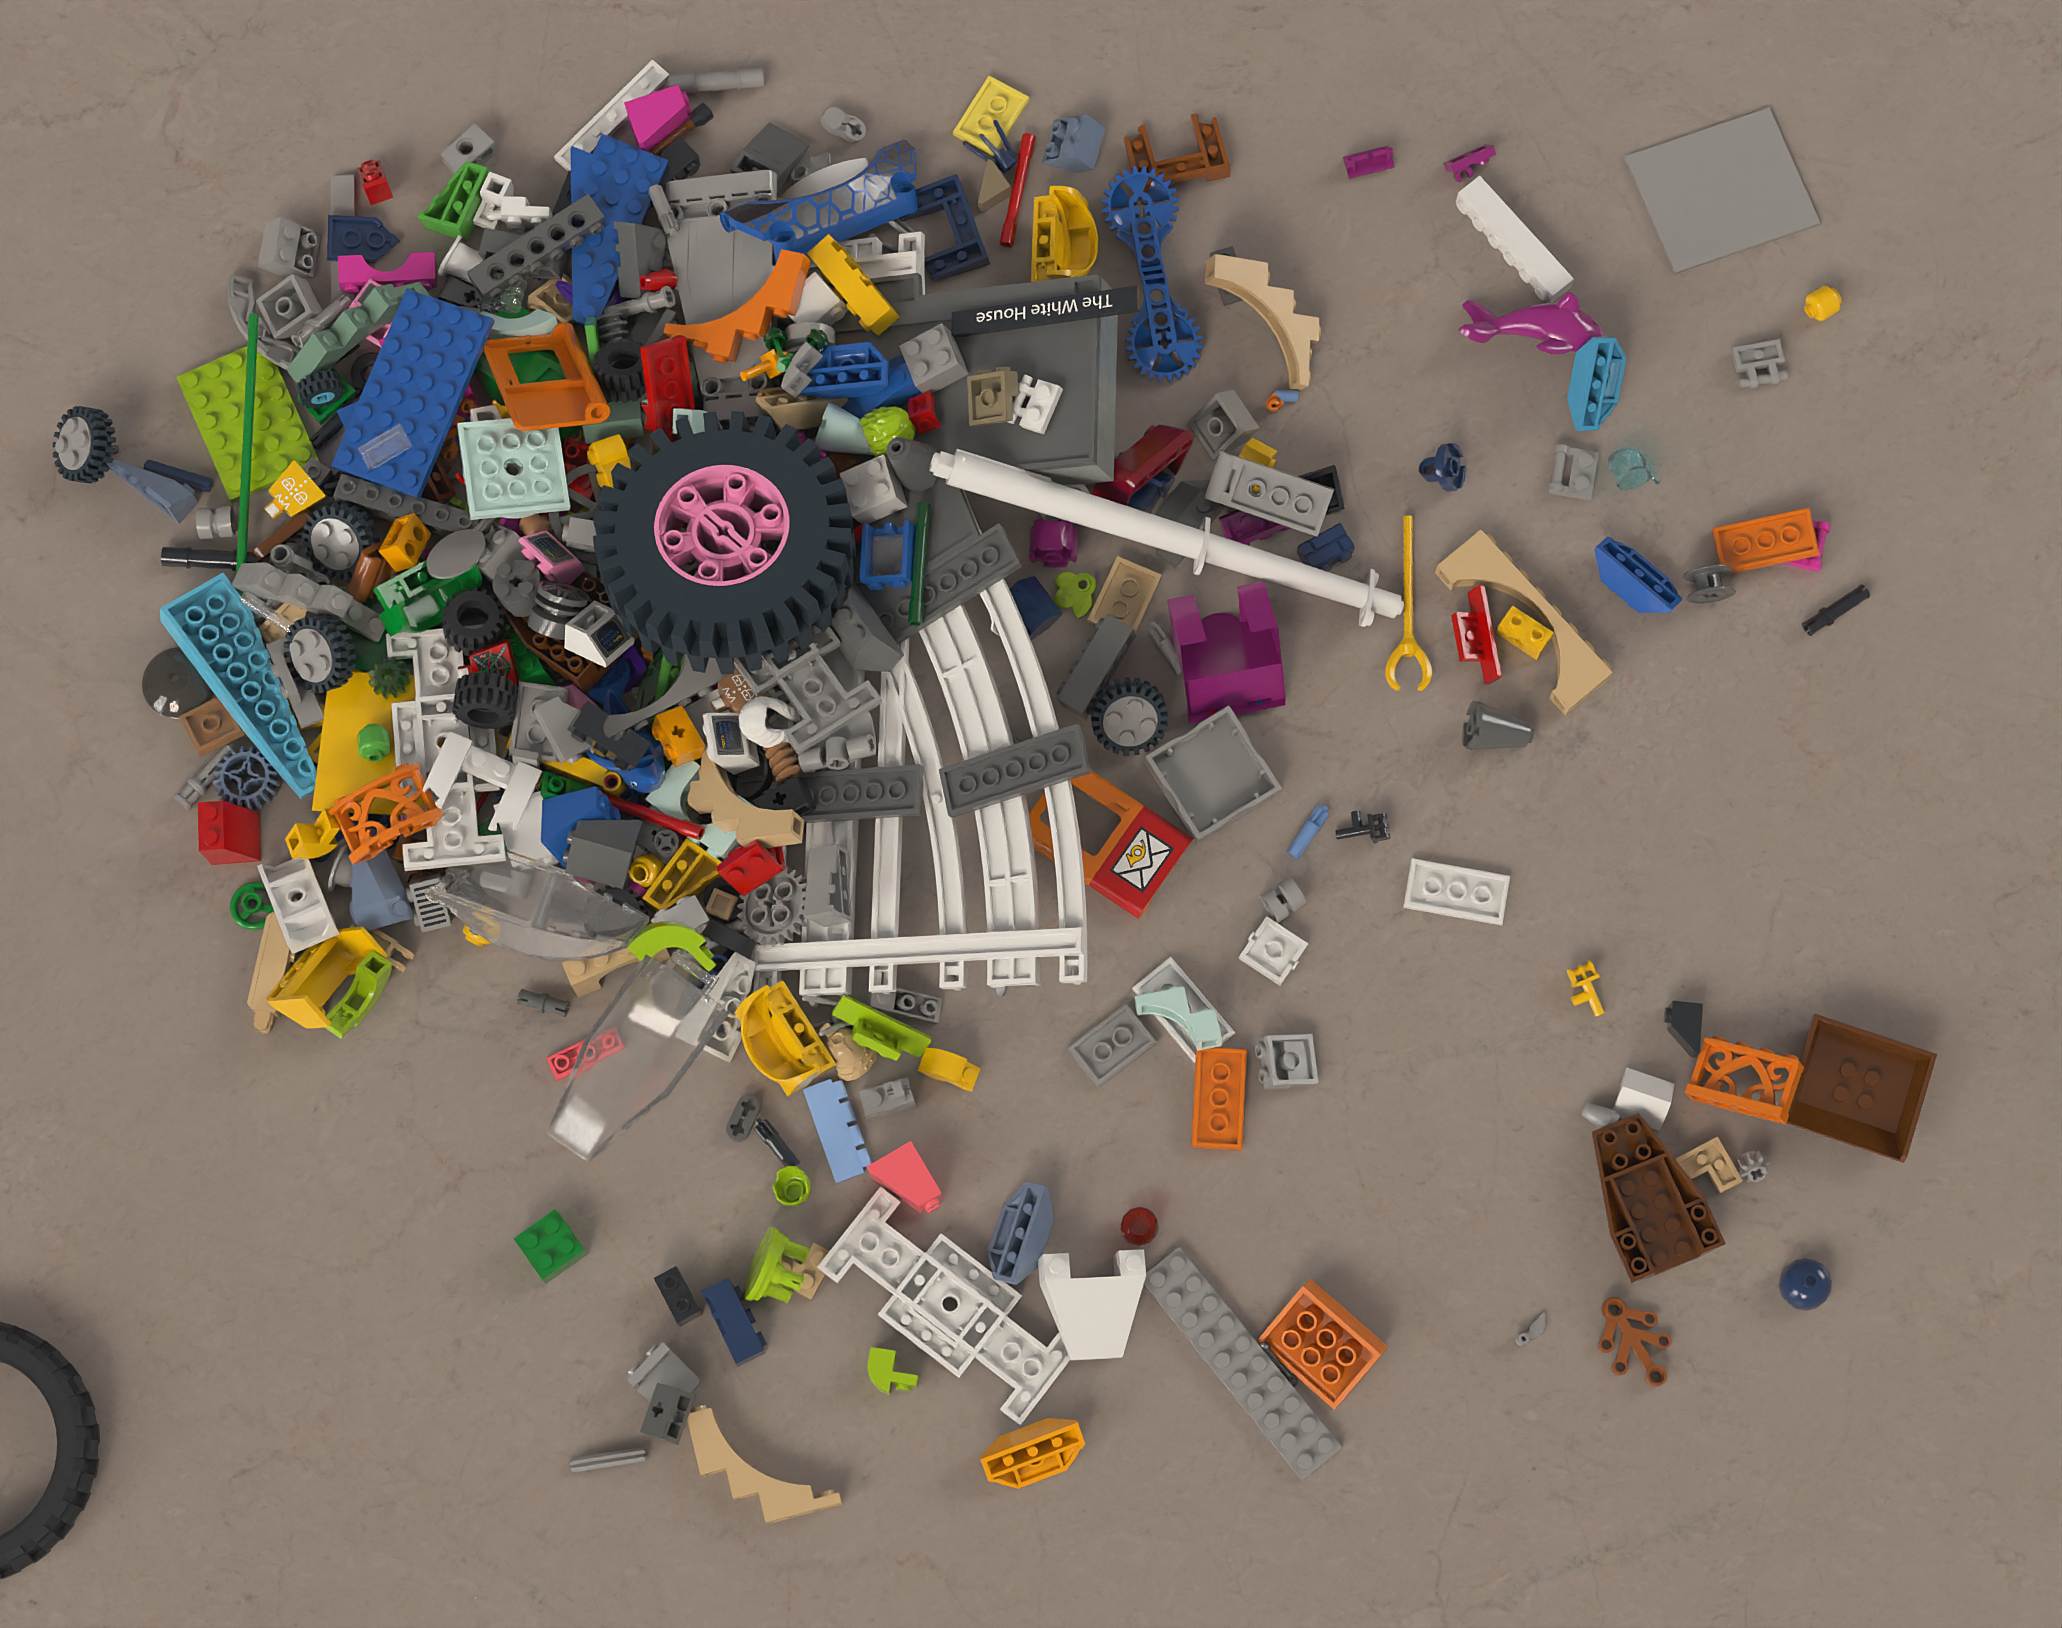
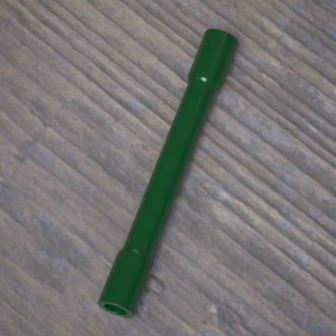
[908,502,931,626]

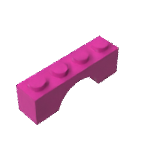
[338,252,437,294]

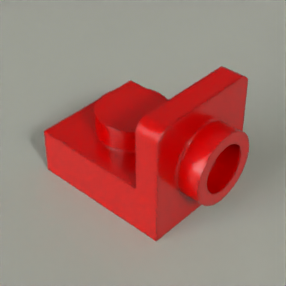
[908,391,941,434]

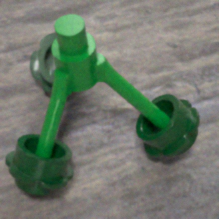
[763,328,828,372]

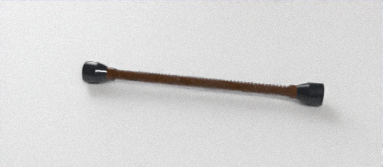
[552,103,714,240]

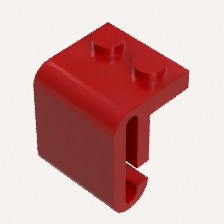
[716,840,786,896]

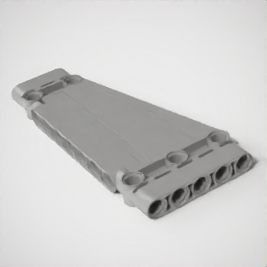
[665,170,778,428]

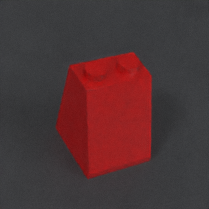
[198,801,261,865]

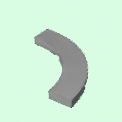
[228,274,301,369]

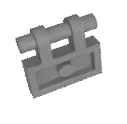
[1731,339,1788,389]

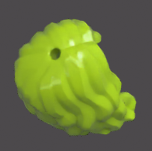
[860,407,915,459]

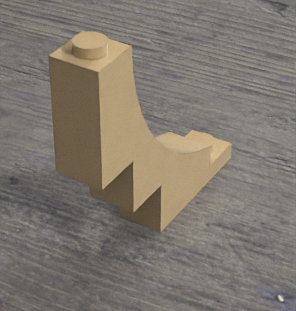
[687,1405,843,1524]

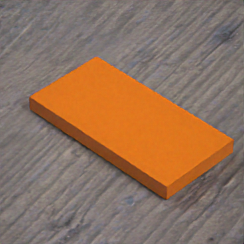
[1712,507,1820,575]
[1191,1047,1247,1151]

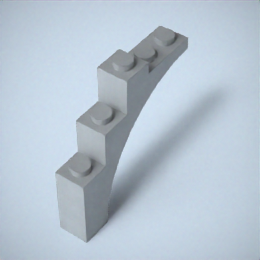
[232,562,385,642]

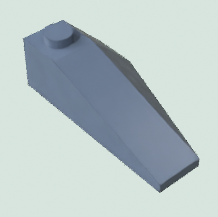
[107,459,198,524]
[350,827,414,931]

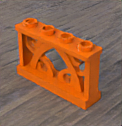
[1684,1036,1804,1125]

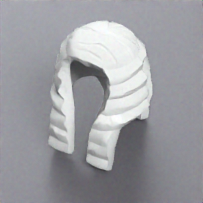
[739,696,803,748]

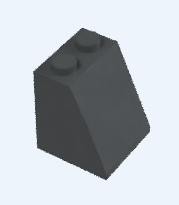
[563,820,642,889]

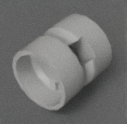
[196,505,237,539]
[1259,877,1307,923]

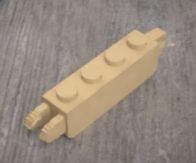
[247,898,299,1035]

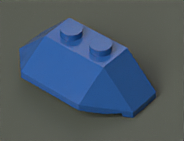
[800,342,889,399]
[1594,537,1683,613]

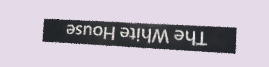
[951,286,1140,338]

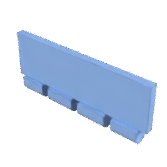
[803,1079,872,1184]

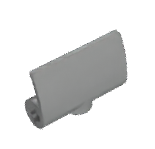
[798,712,876,773]

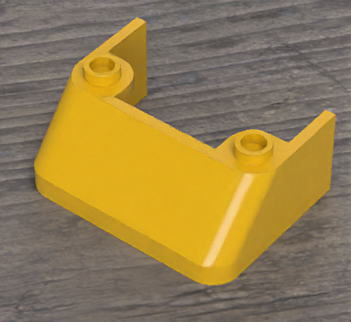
[266,926,388,1029]

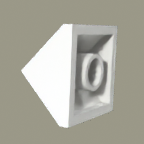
[1613,1067,1675,1132]

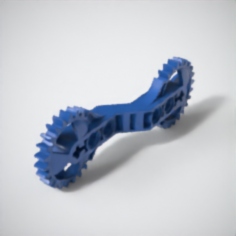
[1101,166,1203,383]

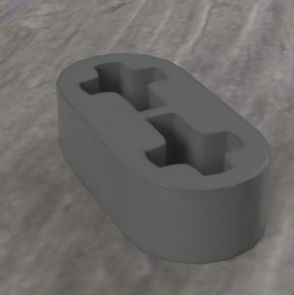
[726,1095,761,1142]

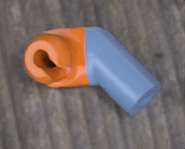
[1266,390,1298,412]

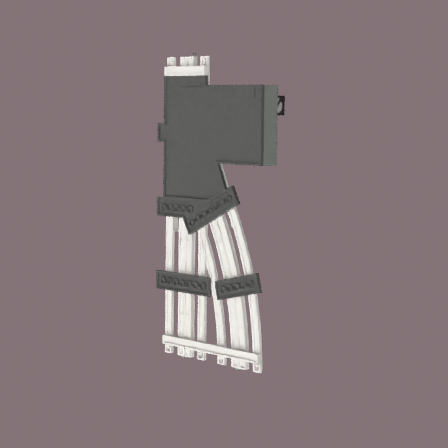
[736,232,1118,1007]

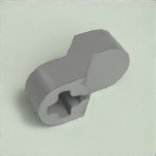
[820,107,866,144]

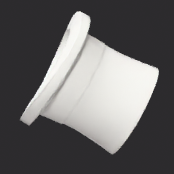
[438,235,484,287]

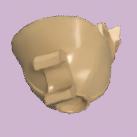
[819,1023,877,1081]

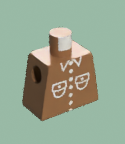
[710,668,772,713]

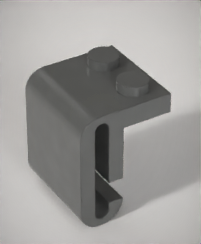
[620,299,679,345]

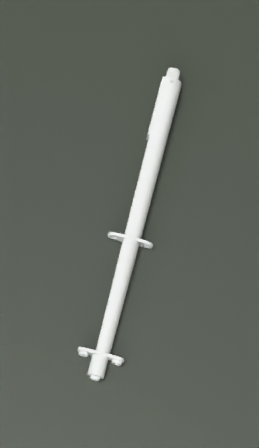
[929,449,1404,627]

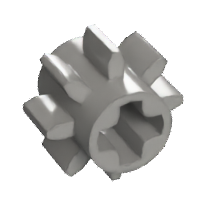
[1737,1151,1770,1182]

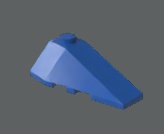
[841,354,923,419]

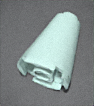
[815,403,874,455]

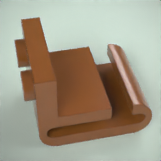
[346,540,426,602]

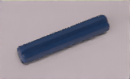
[144,459,213,492]

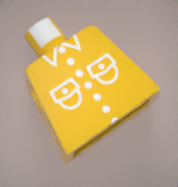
[264,460,326,519]

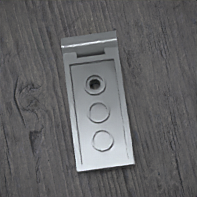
[1204,451,1334,537]

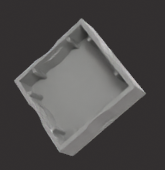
[1143,706,1282,845]

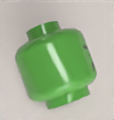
[357,724,391,762]

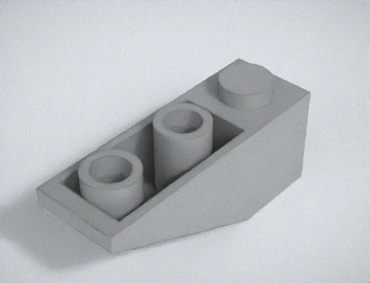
[860,984,942,1024]

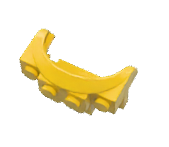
[1031,186,1098,282]
[734,980,836,1097]

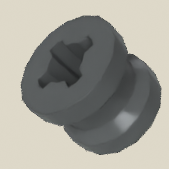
[654,829,681,858]

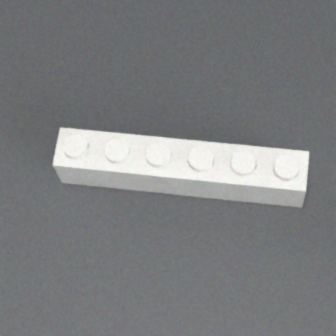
[1456,176,1574,303]

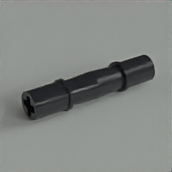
[161,547,262,571]

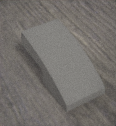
[781,342,823,398]

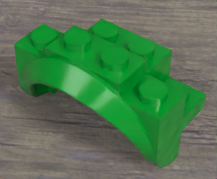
[373,560,482,637]

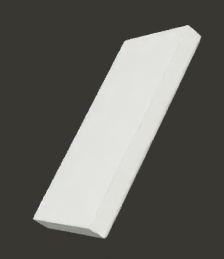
[1403,858,1510,926]
[1132,957,1235,1063]

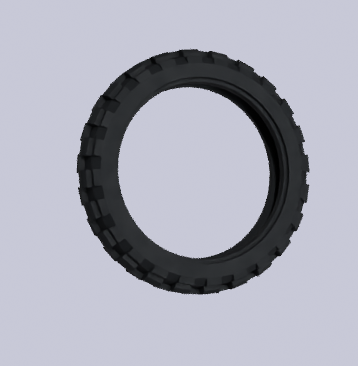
[0,1322,100,1579]

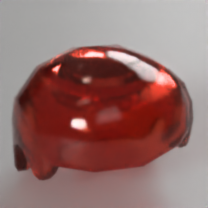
[1120,1207,1159,1246]

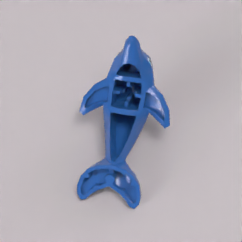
[571,658,665,793]

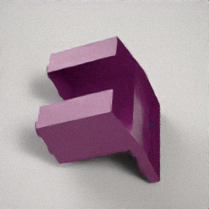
[1167,582,1286,724]

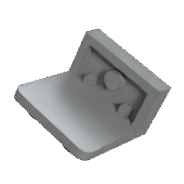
[627,1342,700,1402]

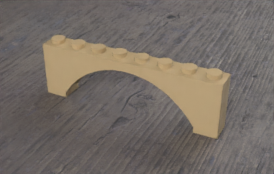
[1435,530,1613,716]

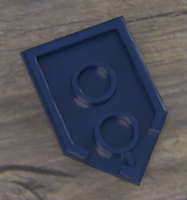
[327,215,400,263]

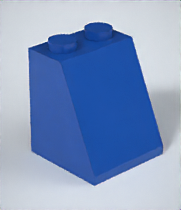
[541,786,621,866]

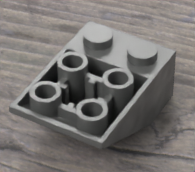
[730,122,810,195]

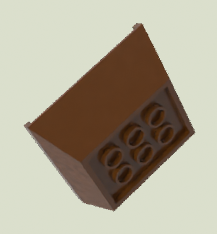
[1786,1014,1937,1163]

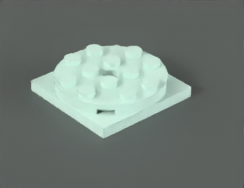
[457,418,570,520]

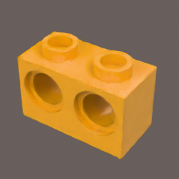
[379,513,431,572]

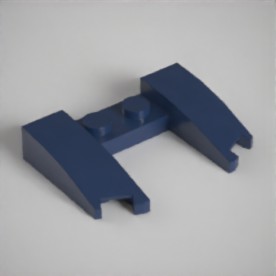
[899,174,991,281]

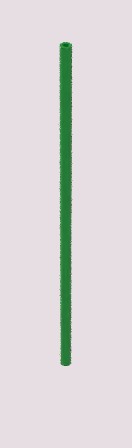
[235,313,259,601]

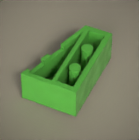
[417,161,490,242]

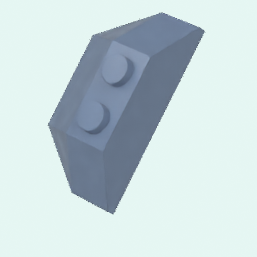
[987,1182,1054,1285]

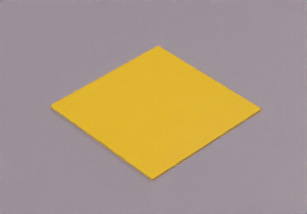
[312,672,470,815]

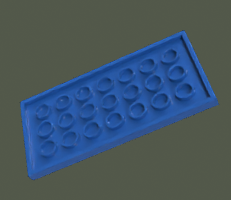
[331,289,495,499]

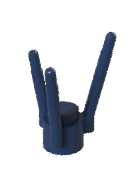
[963,120,1018,173]

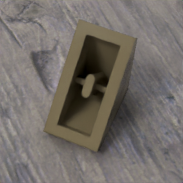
[978,159,1011,213]

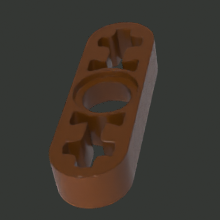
[252,508,312,562]

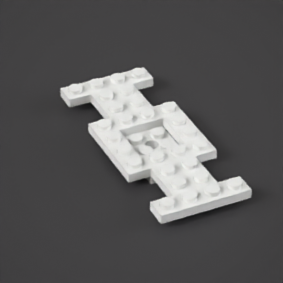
[386,624,506,871]
[817,1187,1071,1426]

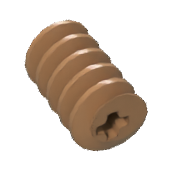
[762,742,803,786]

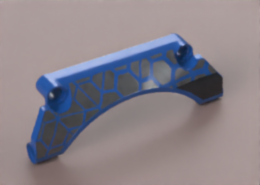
[720,139,918,262]

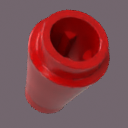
[639,268,677,291]

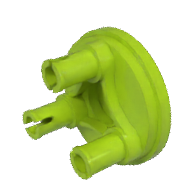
[743,1226,810,1304]

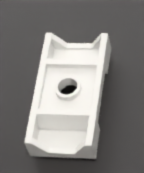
[257,858,339,954]

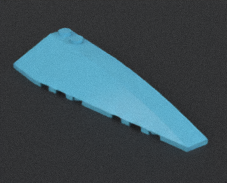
[160,573,317,799]

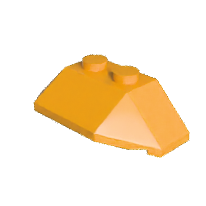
[980,1418,1085,1489]

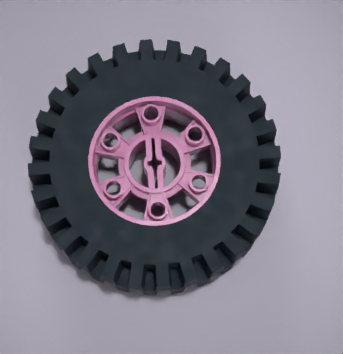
[593,411,856,674]

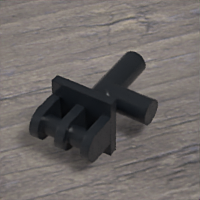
[1335,811,1391,843]

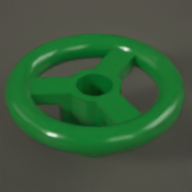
[230,881,274,930]

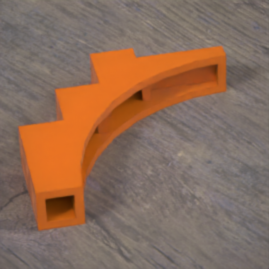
[663,249,811,364]

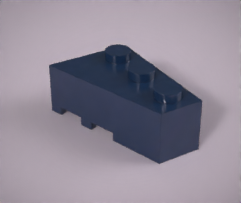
[701,1278,767,1367]

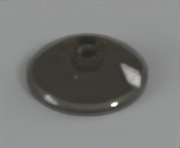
[142,647,214,719]

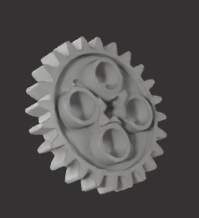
[737,866,808,947]

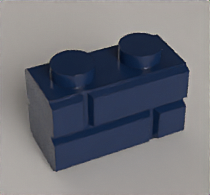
[1297,523,1355,572]

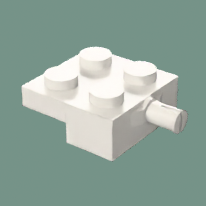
[487,196,553,232]

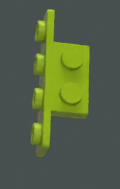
[832,995,931,1061]

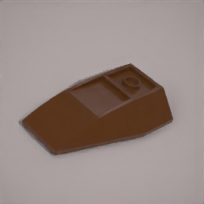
[1592,1113,1726,1283]

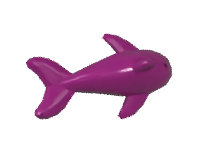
[1459,292,1605,354]

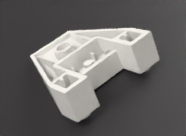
[1038,1250,1146,1361]

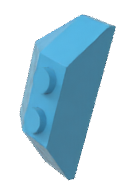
[1567,337,1627,431]

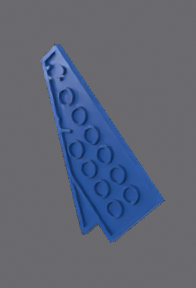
[570,134,668,327]

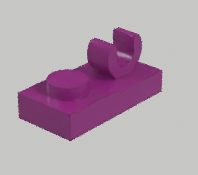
[1443,144,1496,182]

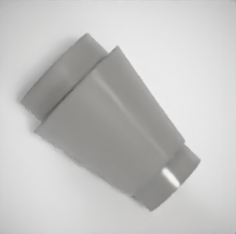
[1581,1102,1622,1129]

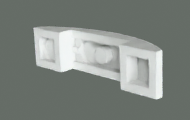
[781,158,869,199]

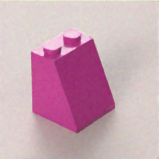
[624,84,691,152]

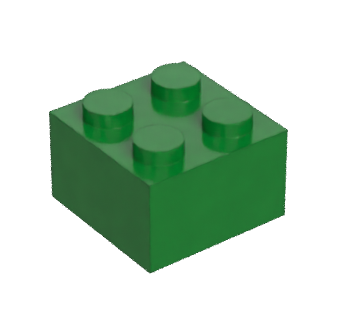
[513,1209,588,1284]

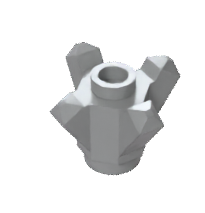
[268,542,313,574]

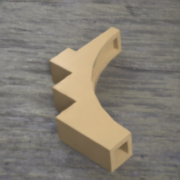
[1205,254,1321,392]
[687,736,804,848]

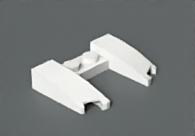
[423,731,542,831]

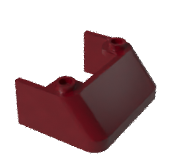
[1091,424,1195,506]

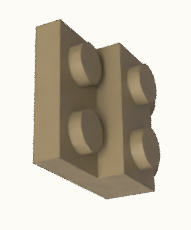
[967,367,1019,427]

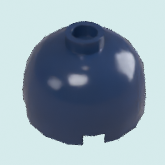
[1779,1258,1832,1311]

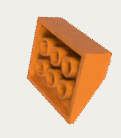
[1257,1279,1388,1410]

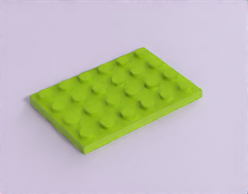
[176,346,320,503]

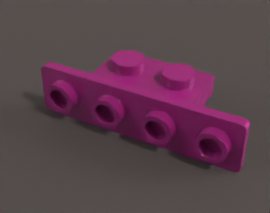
[1219,510,1291,546]

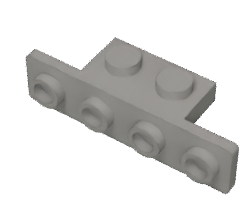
[267,637,324,728]

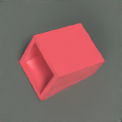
[867,1141,943,1214]

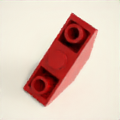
[357,160,393,206]

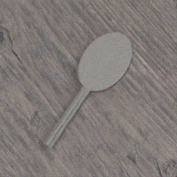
[427,517,497,579]

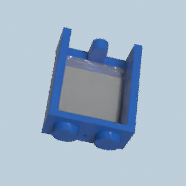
[860,520,916,590]

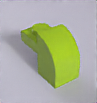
[867,1347,919,1394]

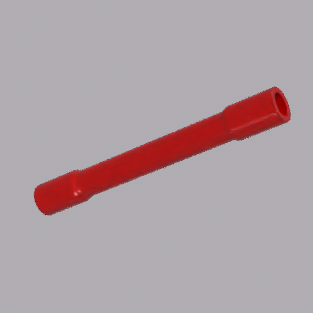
[999,133,1036,248]
[599,789,705,840]

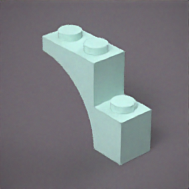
[1135,986,1222,1051]

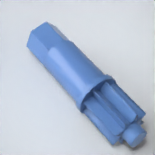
[1287,805,1329,859]

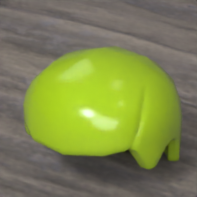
[772,1166,811,1207]

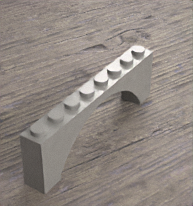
[533,654,736,765]

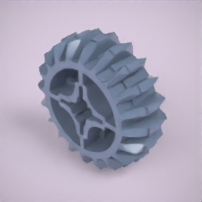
[213,746,281,810]

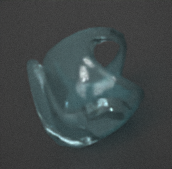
[1607,447,1660,490]

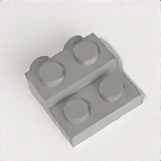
[1255,1034,1319,1089]

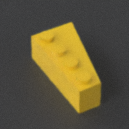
[807,234,900,336]

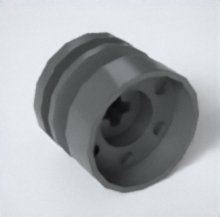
[528,581,589,640]

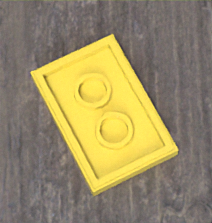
[953,76,1030,156]

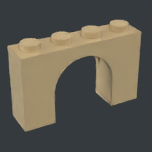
[562,931,671,998]

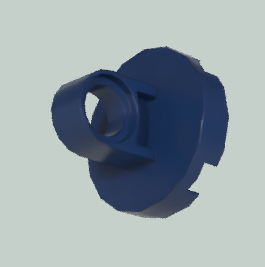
[1419,443,1466,492]

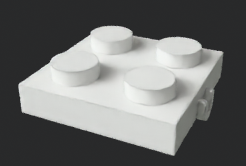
[1239,916,1308,986]

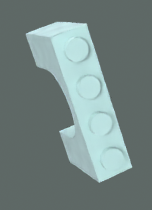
[646,761,752,860]

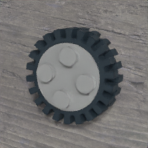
[53,406,119,484]
[302,501,380,580]
[283,613,356,693]
[1090,677,1169,756]

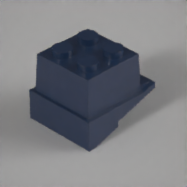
[1114,451,1175,514]

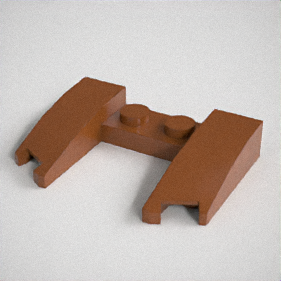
[1124,114,1230,194]

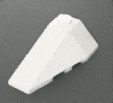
[677,952,756,1063]

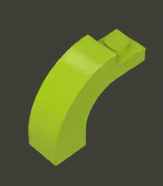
[624,921,716,972]
[325,950,393,1039]

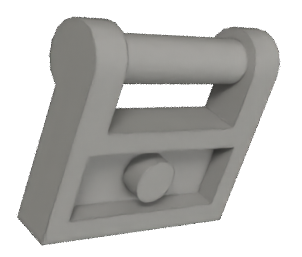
[1548,444,1599,501]

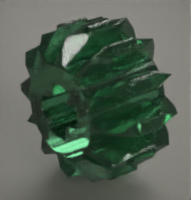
[368,656,411,699]

